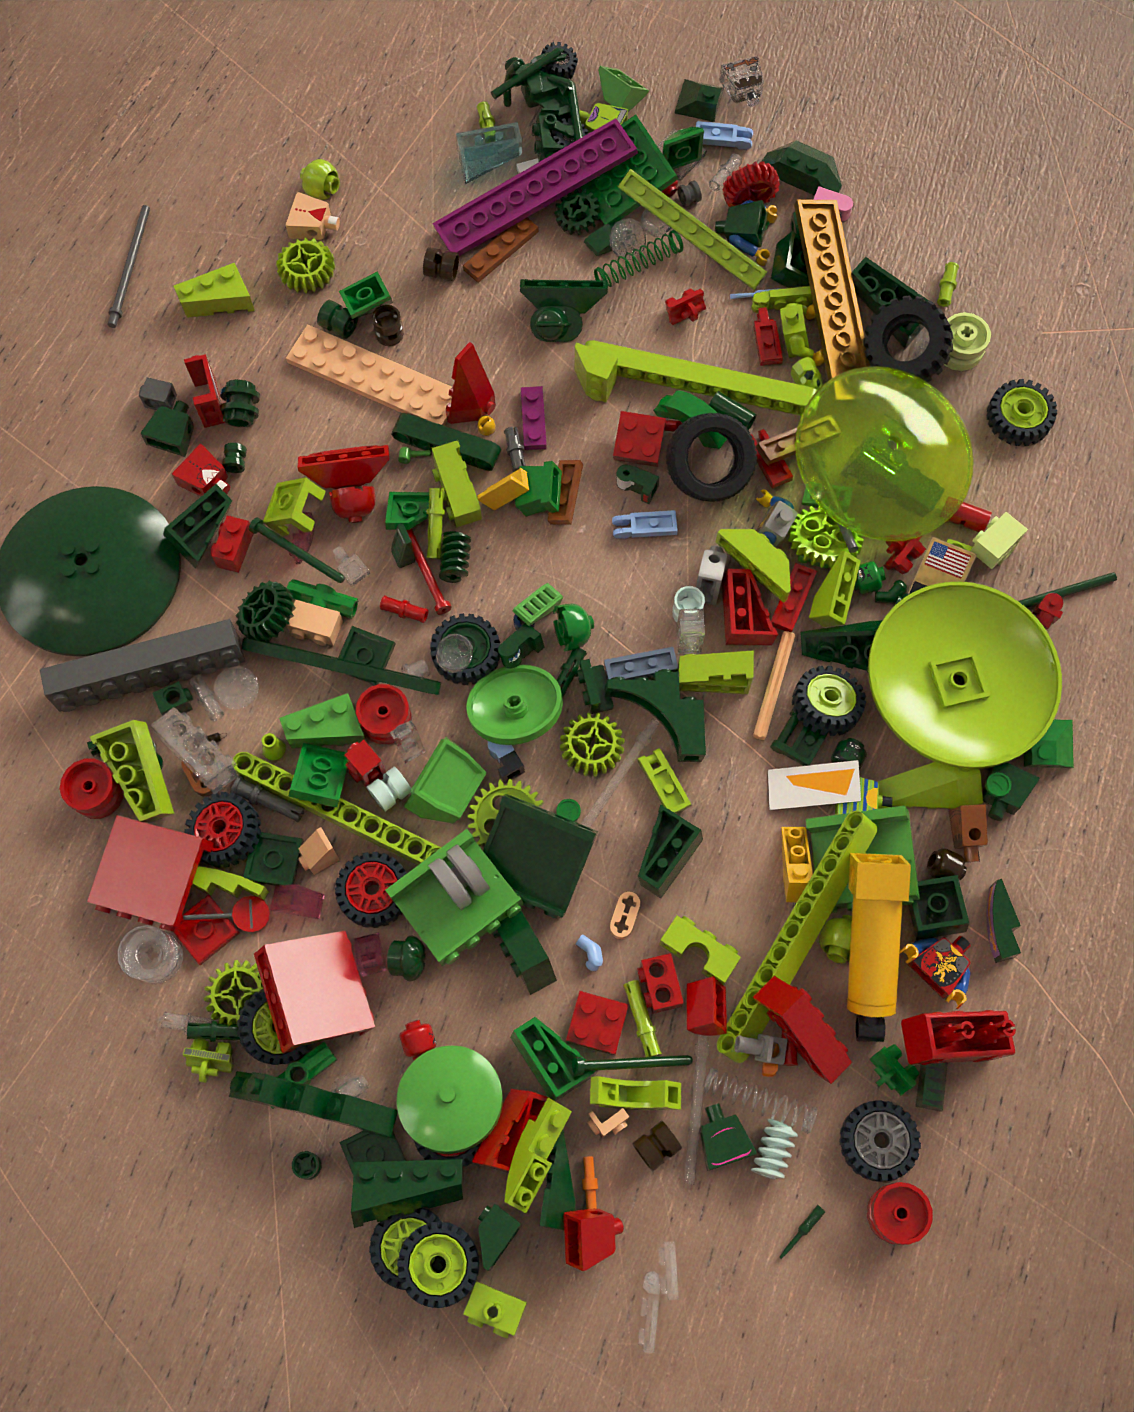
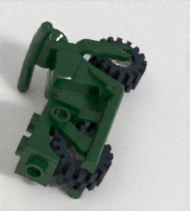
[503,42,588,162]

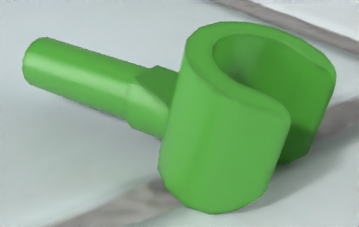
[398,446,430,464]

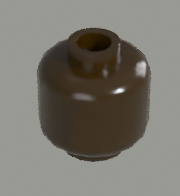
[927,848,967,880]

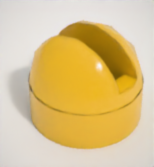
[477,416,495,436]

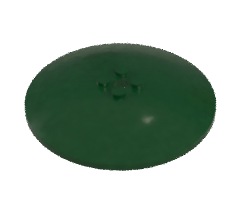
[0,486,181,657]

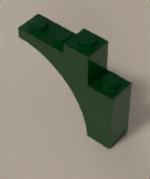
[605,669,706,762]

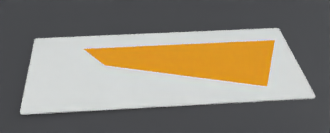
[768,760,861,810]

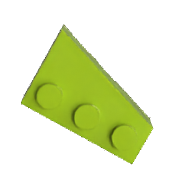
[173,262,255,318]
[432,440,482,528]
[678,650,754,694]

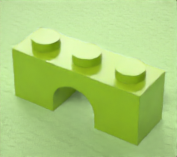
[659,915,741,985]

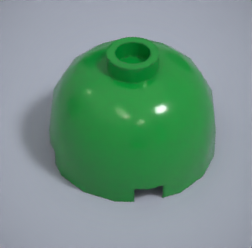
[553,603,594,652]

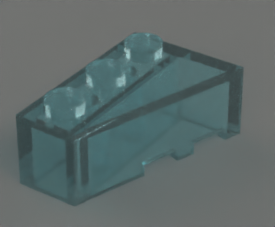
[456,122,522,184]

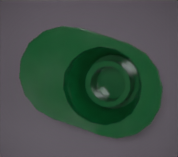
[530,306,583,342]

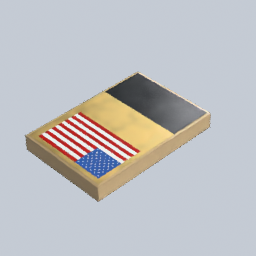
[908,537,977,594]

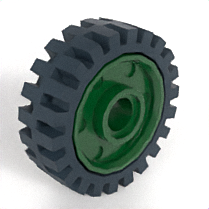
[430,613,500,685]

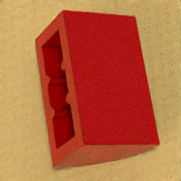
[687,976,727,1036]

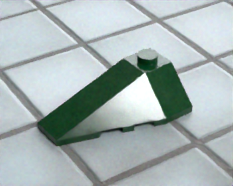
[539,1130,577,1231]

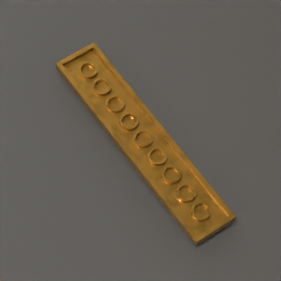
[794,200,877,404]

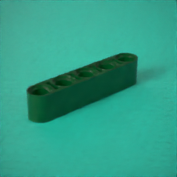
[391,413,501,471]

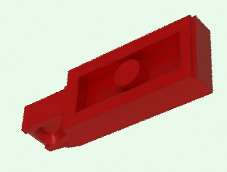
[753,307,783,366]

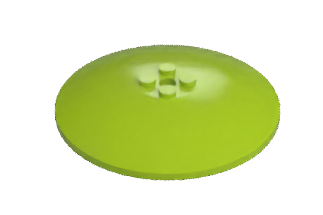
[868,582,1062,769]

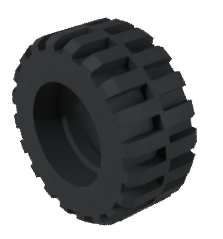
[863,296,953,387]

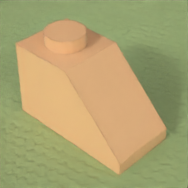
[298,827,340,875]

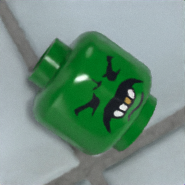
[854,561,886,594]

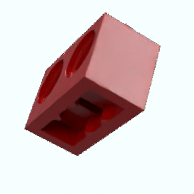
[637,953,684,1014]

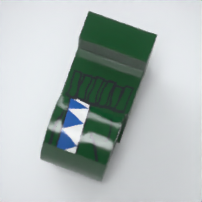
[498,623,545,668]

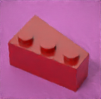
[722,569,778,646]

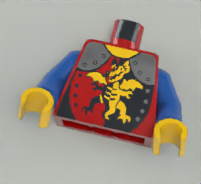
[899,936,971,1009]

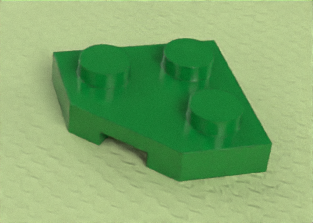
[385,492,429,530]

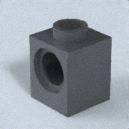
[139,377,177,410]

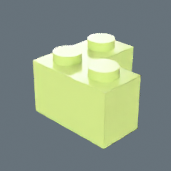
[970,512,1028,569]

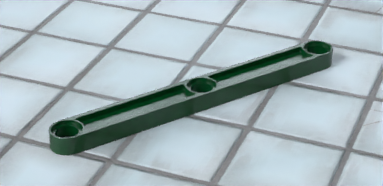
[241,637,441,695]

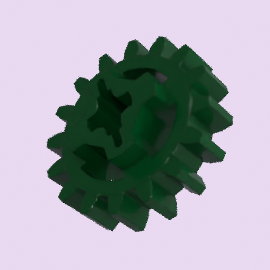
[554,189,601,235]

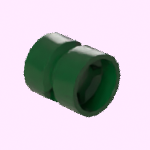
[317,299,358,339]

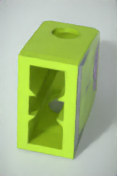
[579,103,628,134]

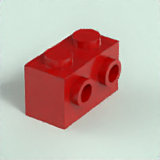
[211,515,254,573]
[344,740,386,787]

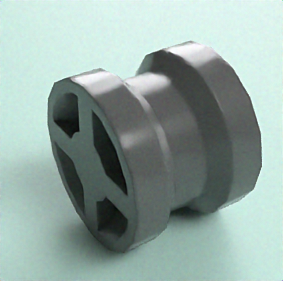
[677,180,702,207]

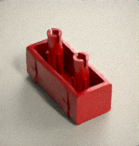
[901,1010,1016,1065]

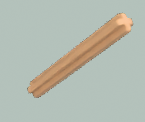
[753,631,795,740]

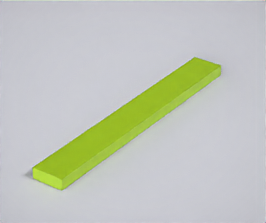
[618,169,768,291]

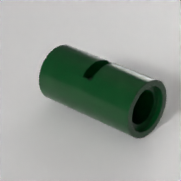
[709,391,757,430]

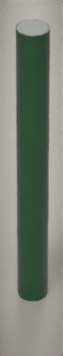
[491,47,561,99]

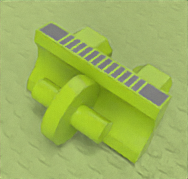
[183,1039,234,1083]

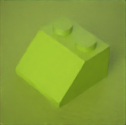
[574,342,618,403]

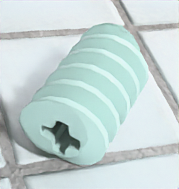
[751,1119,798,1180]

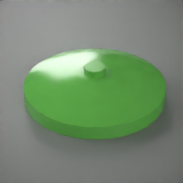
[466,665,563,745]
[397,1046,503,1154]

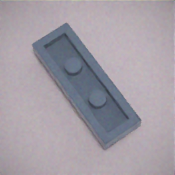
[604,647,679,680]

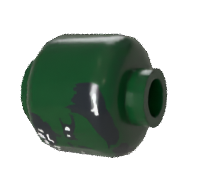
[831,738,867,771]

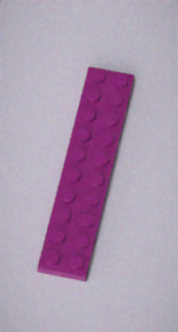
[432,118,638,256]

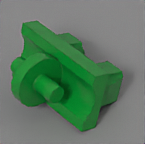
[870,1044,920,1096]

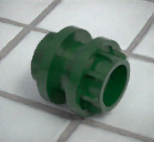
[220,379,260,427]

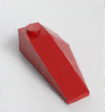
[446,342,496,424]

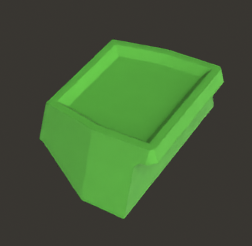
[404,737,487,824]

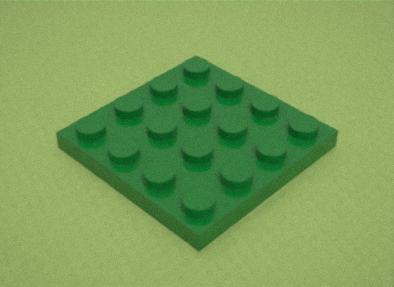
[581,114,678,225]

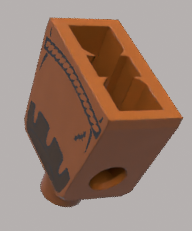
[949,804,988,863]

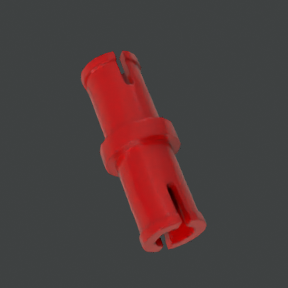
[380,595,429,623]

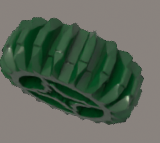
[236,580,296,642]

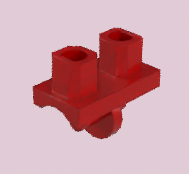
[665,288,706,325]
[883,531,926,575]
[1032,593,1063,629]

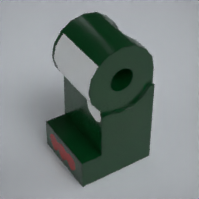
[616,464,659,504]

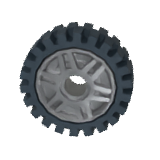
[839,1100,921,1182]

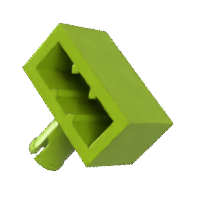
[463,1281,527,1339]

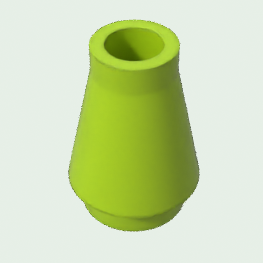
[262,733,286,760]

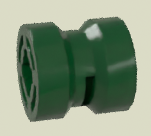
[222,443,247,473]
[292,1151,322,1180]

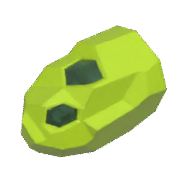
[790,357,824,395]

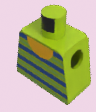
[835,777,892,815]

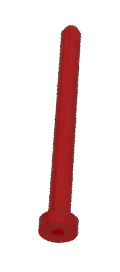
[406,529,452,615]

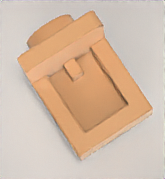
[587,1108,629,1138]

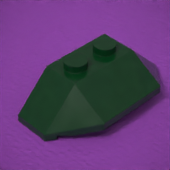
[762,140,842,196]
[520,279,608,314]

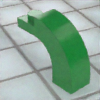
[653,390,727,449]

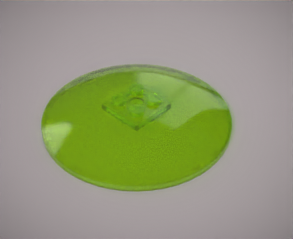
[795,366,974,541]

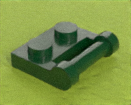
[770,708,829,766]

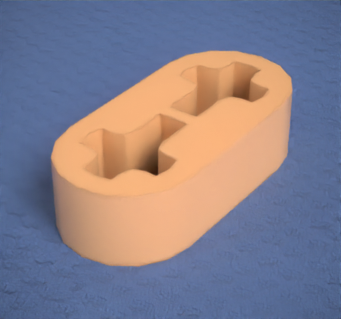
[610,892,640,940]

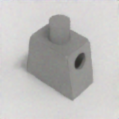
[696,545,727,605]

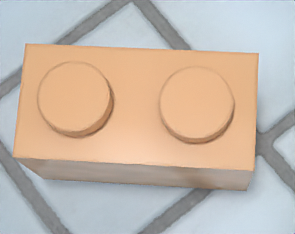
[286,600,343,646]

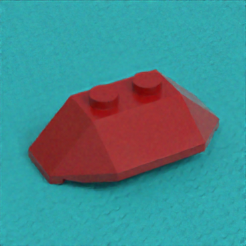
[298,445,390,489]

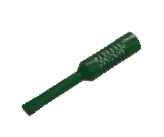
[779,1205,825,1259]

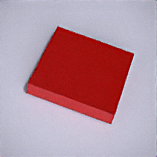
[173,894,240,965]

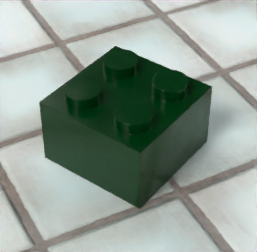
[908,875,969,940]

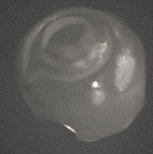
[640,209,671,238]
[436,634,473,673]

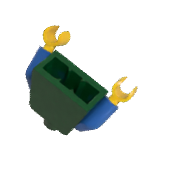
[715,200,777,266]

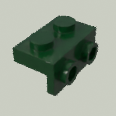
[576,659,614,714]

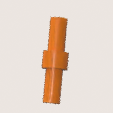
[582,1156,598,1209]

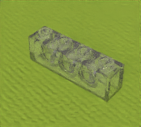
[151,707,238,794]

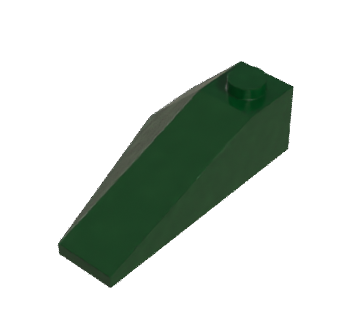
[801,620,883,673]

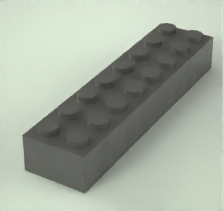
[40,619,245,712]

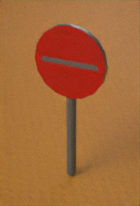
[183,896,270,933]

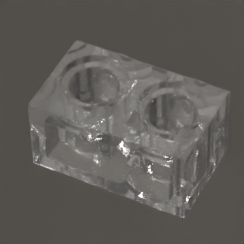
[676,609,705,655]

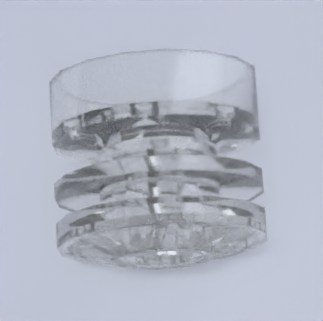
[117,925,183,984]

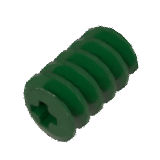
[439,531,472,583]

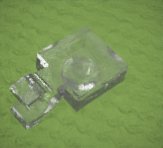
[332,546,370,587]

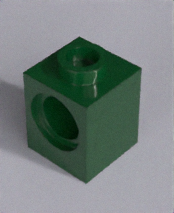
[152,681,194,721]

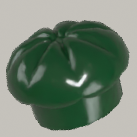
[387,935,426,982]

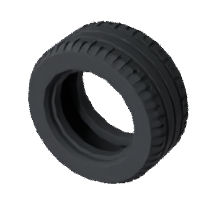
[666,413,757,502]

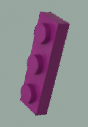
[521,386,547,450]

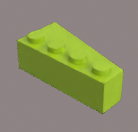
[90,720,174,822]

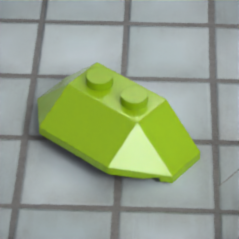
[715,529,791,603]

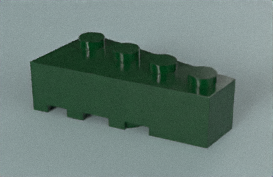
[852,256,929,349]
[351,1159,464,1228]

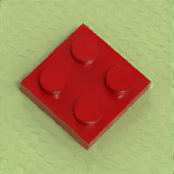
[566,991,629,1055]

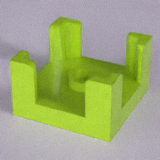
[263,477,326,536]

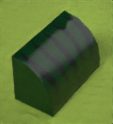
[916,1063,948,1112]

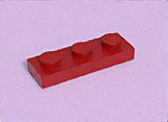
[771,563,817,632]

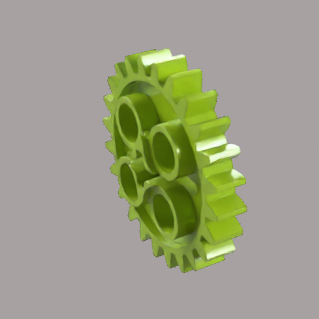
[788,505,864,568]
[468,779,544,846]

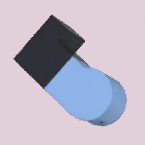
[487,741,525,784]

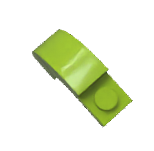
[590,1076,681,1110]

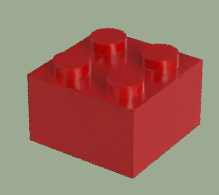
[613,411,666,467]

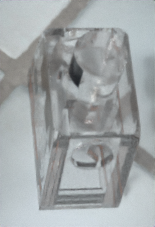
[719,56,764,107]

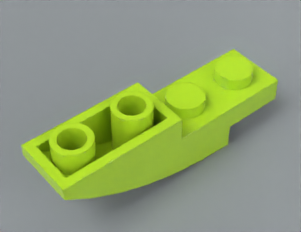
[504,1098,572,1213]

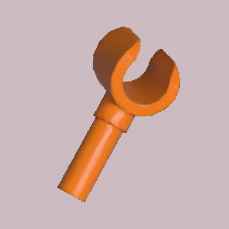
[762,1043,780,1077]

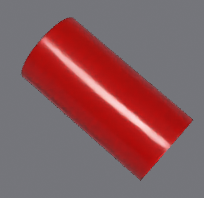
[939,496,992,532]

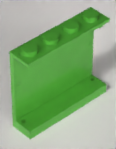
[806,806,920,914]
[385,829,523,966]

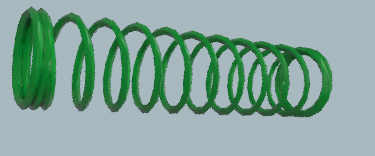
[594,230,684,287]

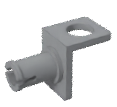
[734,1034,787,1065]

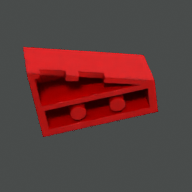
[472,1089,549,1173]

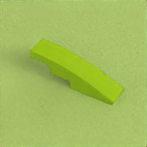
[192,866,269,900]

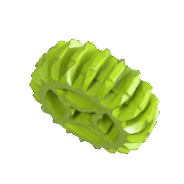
[276,237,335,293]
[560,712,625,777]
[204,960,263,1026]

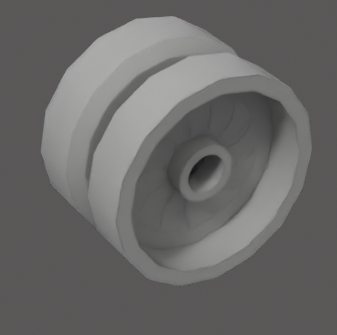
[428,844,490,911]

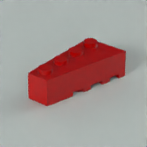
[753,976,852,1084]

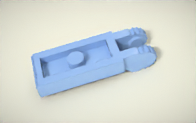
[696,121,753,150]
[612,510,678,539]

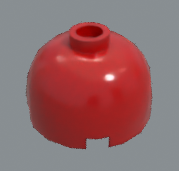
[329,486,376,523]

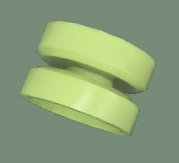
[944,312,991,371]

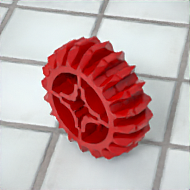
[722,161,780,207]

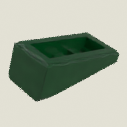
[391,523,416,568]

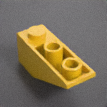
[781,827,813,902]

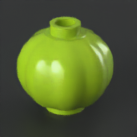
[300,159,340,200]
[819,915,852,963]

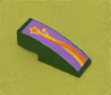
[986,879,1021,963]

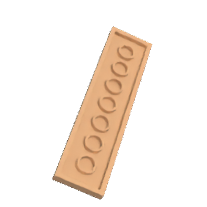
[286,324,452,426]

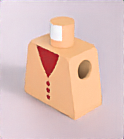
[286,192,340,240]

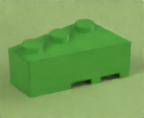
[279,693,367,748]

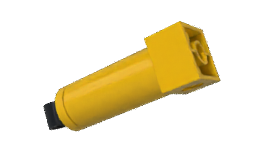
[847,853,911,1042]

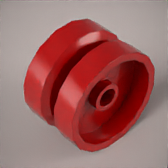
[356,684,412,745]
[59,758,124,819]
[867,1182,933,1245]

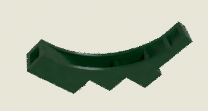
[229,1071,398,1137]

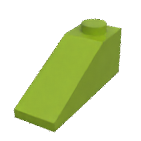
[809,551,861,627]

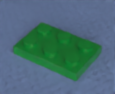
[288,743,347,808]

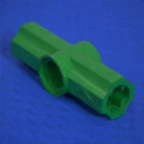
[287,579,359,619]
[270,1042,337,1109]

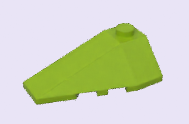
[878,762,983,810]

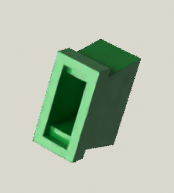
[515,461,562,517]

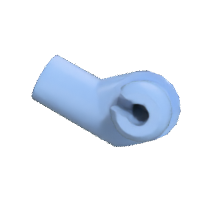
[576,934,603,971]

